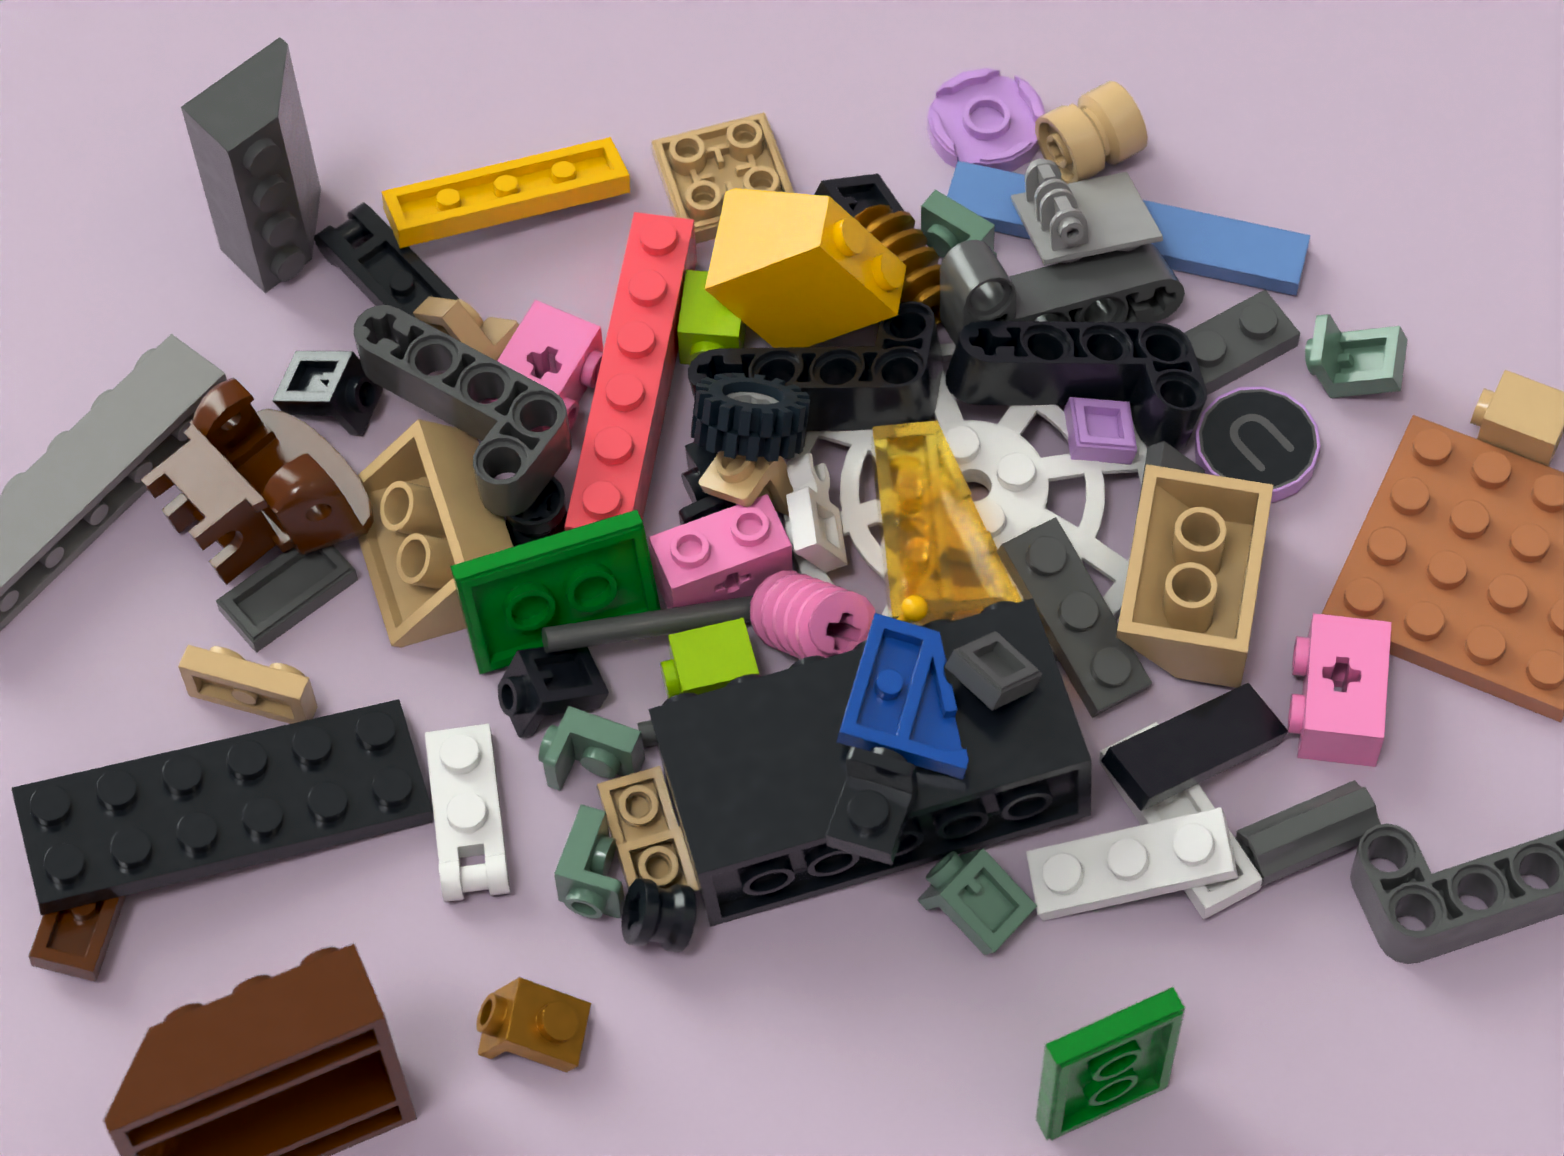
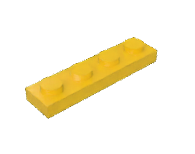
[381,137,630,248]

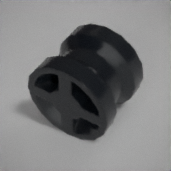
[621,878,697,952]

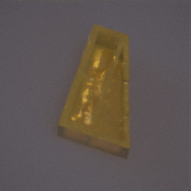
[871,421,1022,626]

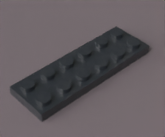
[11,699,433,915]

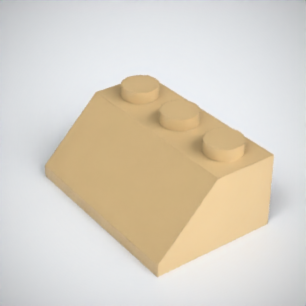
[358,419,513,648]
[1116,464,1273,688]

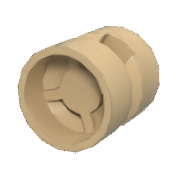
[1035,81,1148,184]

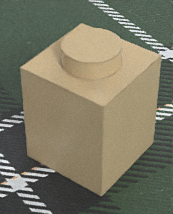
[1470,370,1564,467]

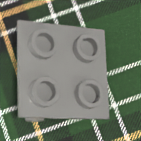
[1011,159,1163,265]

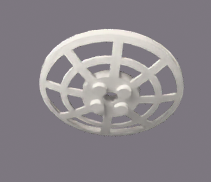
[784,343,1147,661]

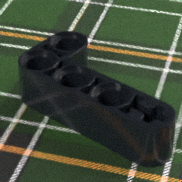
[688,301,943,431]
[945,321,1207,451]

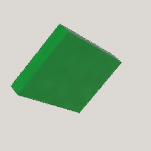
[450,510,661,675]
[1036,987,1185,1140]

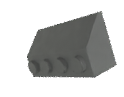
[181,37,321,293]

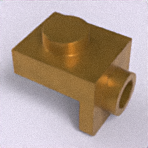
[476,977,591,1072]

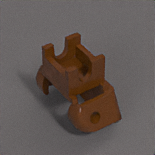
[141,378,374,585]

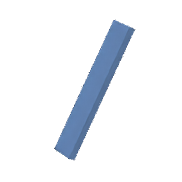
[947,161,1311,296]

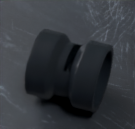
[506,476,567,547]

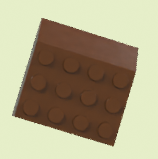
[103,943,417,1156]

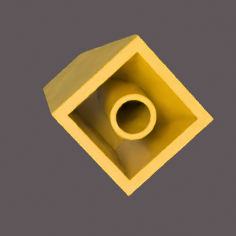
[705,188,906,348]

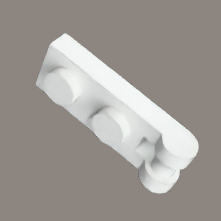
[425,723,510,902]

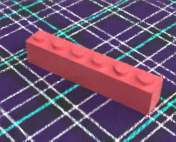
[565,212,697,531]

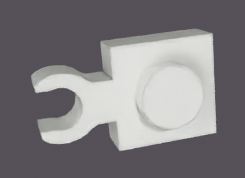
[785,453,848,573]

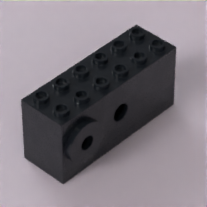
[648,598,1091,927]

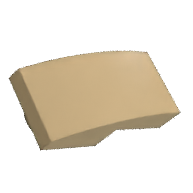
[596,766,699,892]

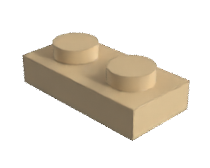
[178,645,318,724]

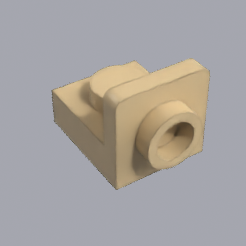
[413,296,519,361]
[699,451,794,516]

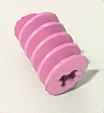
[750,571,876,659]

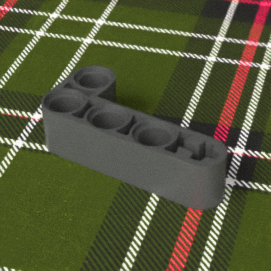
[940,240,1185,346]
[354,305,572,517]
[1350,824,1564,964]

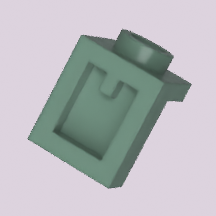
[921,189,997,258]
[538,706,645,791]
[554,804,625,918]
[918,848,1037,955]

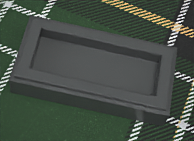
[216,545,358,653]

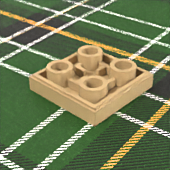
[651,112,794,244]

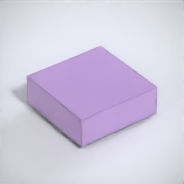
[1064,397,1137,464]

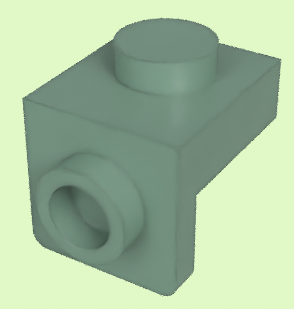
[1305,314,1408,398]

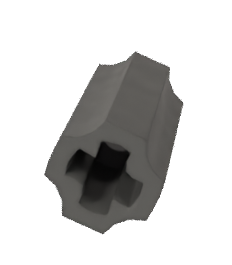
[1235,780,1381,887]

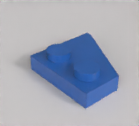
[837,613,969,780]

